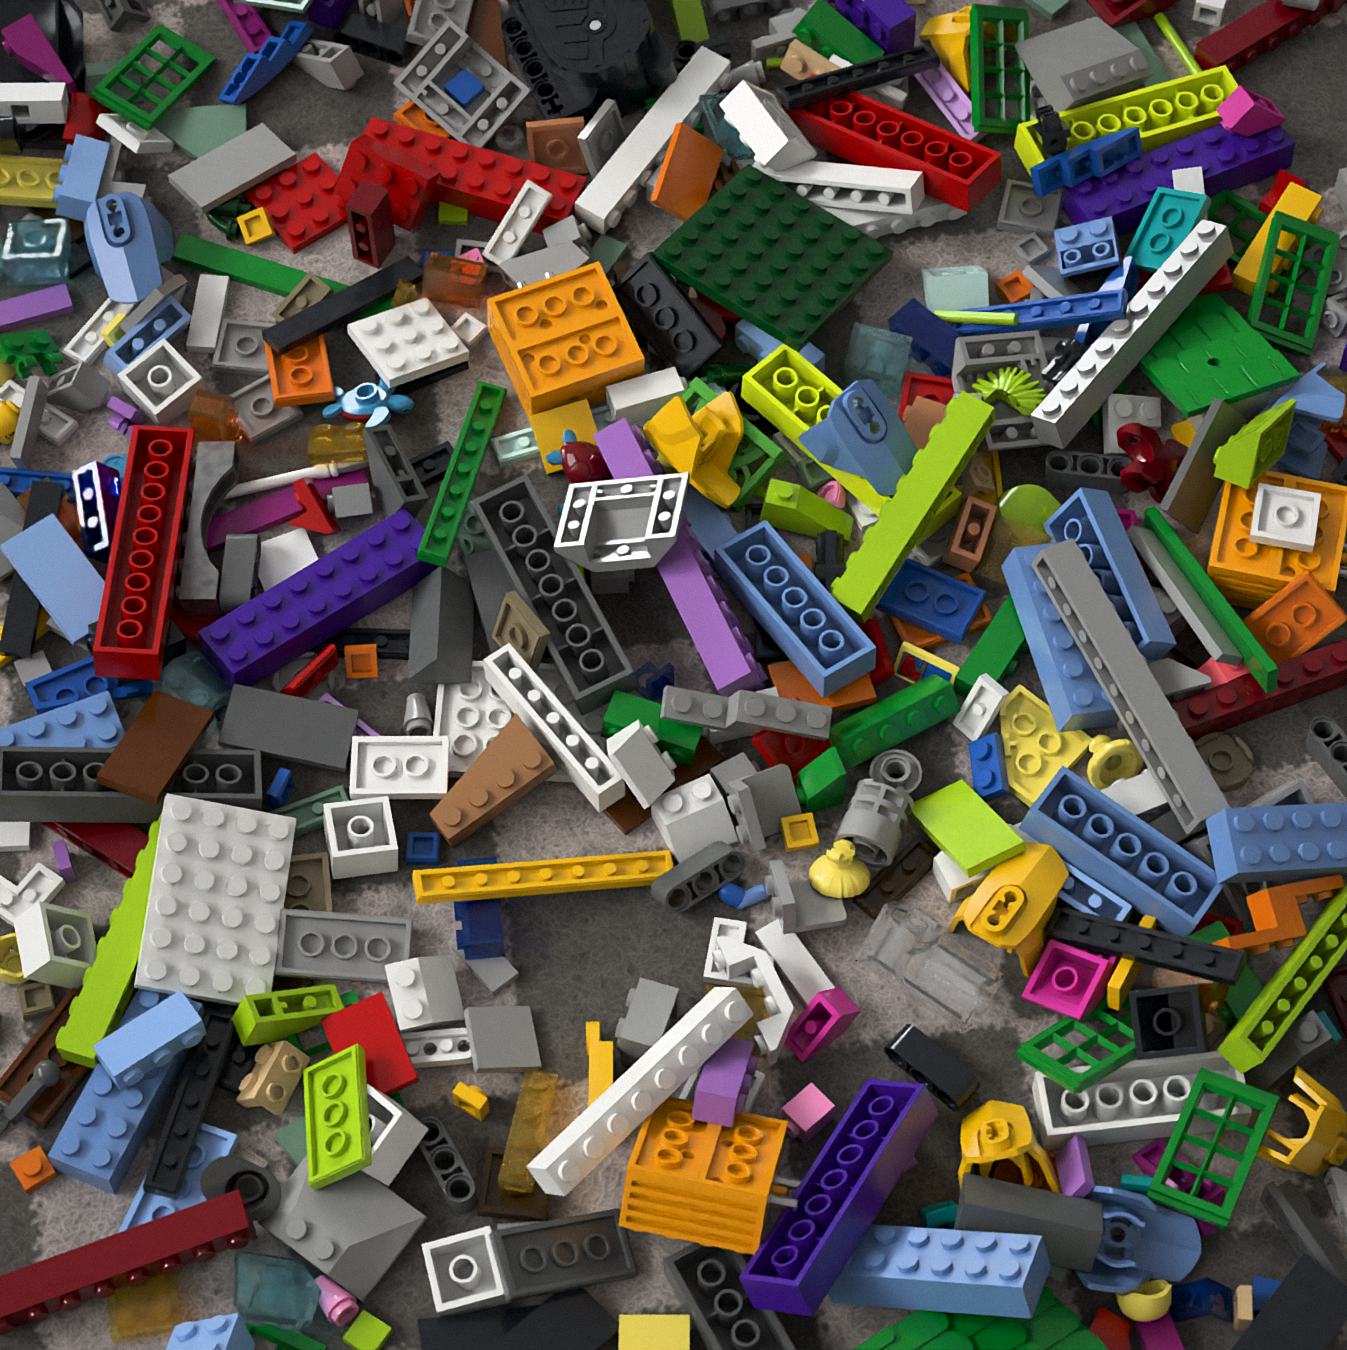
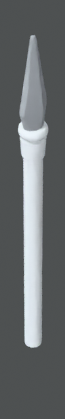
[188,455,369,505]

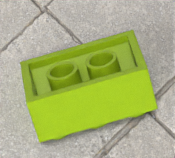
[1213,398,1297,489]

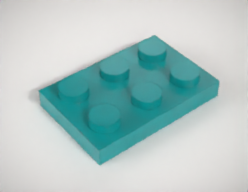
[1122,187,1212,273]

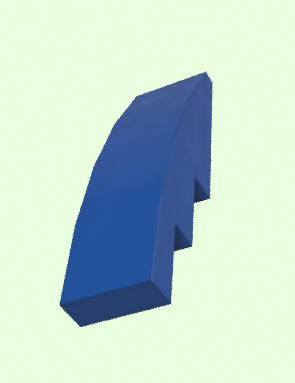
[218,20,314,105]
[1030,127,1143,197]
[1074,256,1141,346]

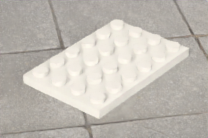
[433,661,612,782]
[134,793,297,1006]

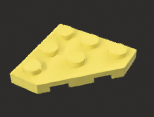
[998,684,1092,808]

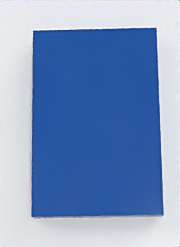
[875,558,987,645]

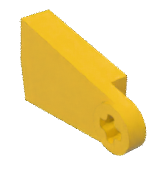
[586,1021,616,1106]

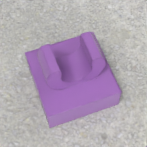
[107,396,147,435]

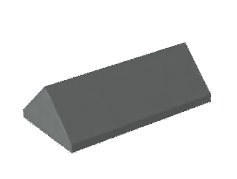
[408,566,475,684]
[954,1173,1104,1273]

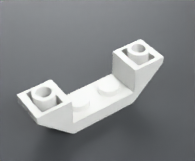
[712,935,794,1065]

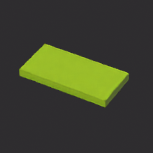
[910,779,1026,878]
[303,1044,372,1190]

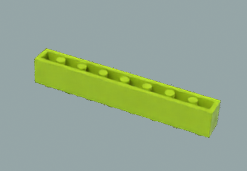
[829,390,997,624]
[55,812,162,1069]
[1217,880,1347,1074]

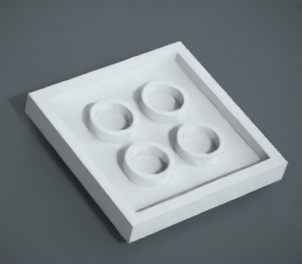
[347,297,469,388]

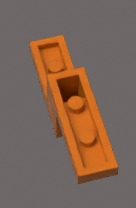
[1211,874,1345,956]

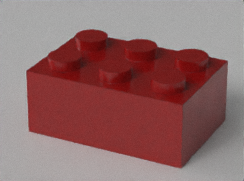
[333,134,441,231]

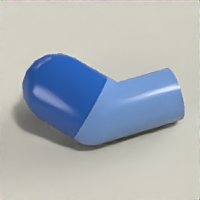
[717,882,768,910]

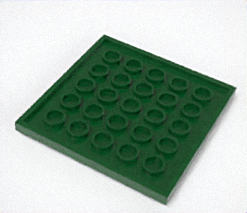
[652,164,894,353]

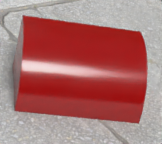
[63,92,111,146]

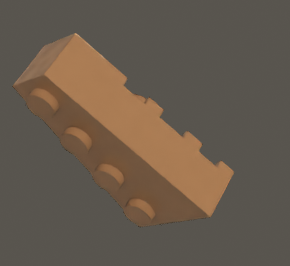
[430,713,557,848]

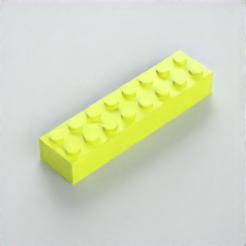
[1014,65,1239,178]
[741,344,962,549]

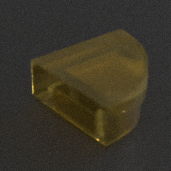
[391,279,419,308]

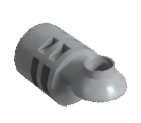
[834,749,922,867]

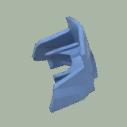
[84,191,175,304]
[1258,362,1346,481]
[798,379,918,495]
[1074,1186,1201,1294]

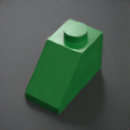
[795,747,846,813]

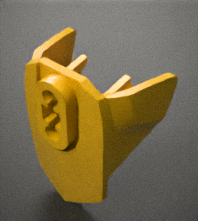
[919,6,1016,93]
[643,391,744,509]
[948,843,1069,978]
[1244,1064,1347,1176]
[958,1100,1062,1194]

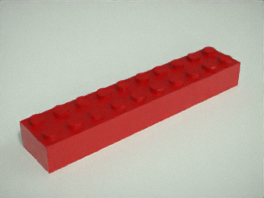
[93,425,196,680]

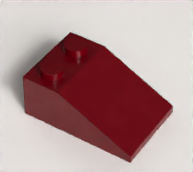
[1086,0,1180,28]

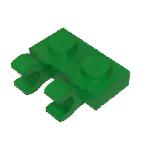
[0,330,63,379]

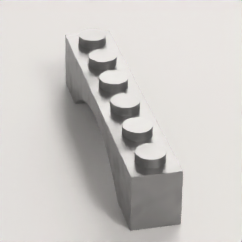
[175,441,241,615]

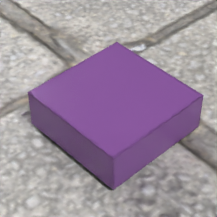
[52,839,77,884]

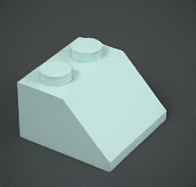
[921,265,989,313]

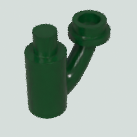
[205,197,253,241]
[694,360,753,387]

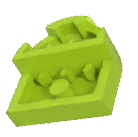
[994,484,1062,547]

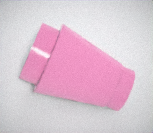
[310,1275,359,1326]

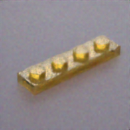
[498,1069,559,1193]

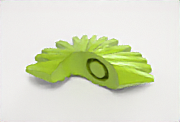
[969,367,1047,415]

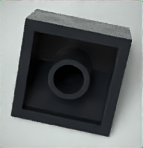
[1128,983,1210,1060]

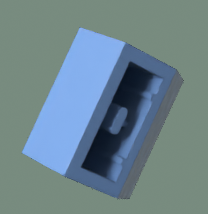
[1054,216,1122,278]

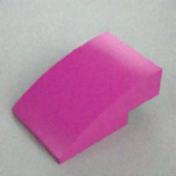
[1021,939,1121,1022]

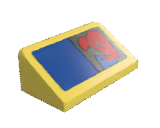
[894,641,960,688]

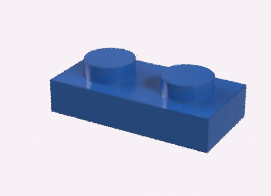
[968,732,1010,803]

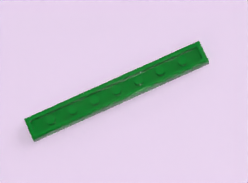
[172,234,397,321]
[416,381,508,568]
[1145,506,1278,694]

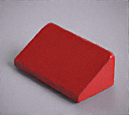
[280,644,339,698]

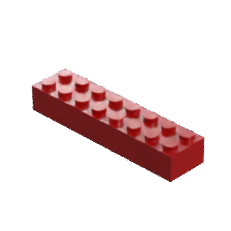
[779,74,1002,213]
[363,117,587,235]

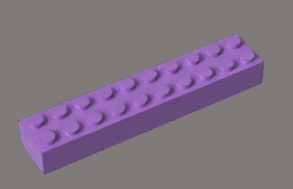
[593,417,768,697]

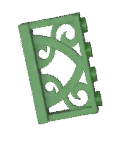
[651,376,789,513]

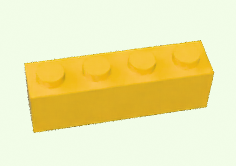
[1232,182,1324,296]

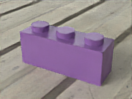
[691,1037,758,1127]

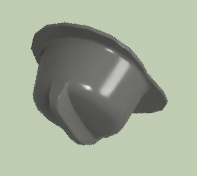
[200,1155,281,1221]

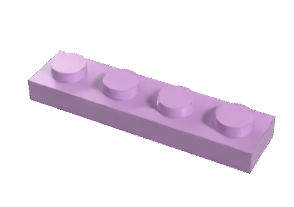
[914,62,988,143]

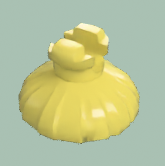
[1087,734,1144,791]
[809,839,871,899]

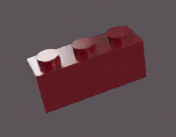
[345,180,396,269]

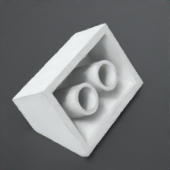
[719,80,818,172]

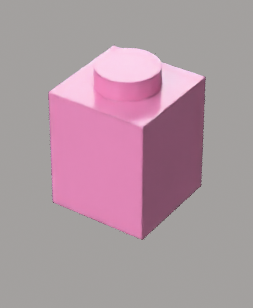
[781,1082,835,1144]

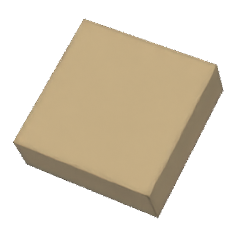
[1233,1285,1253,1331]

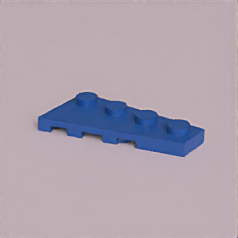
[24,656,168,714]

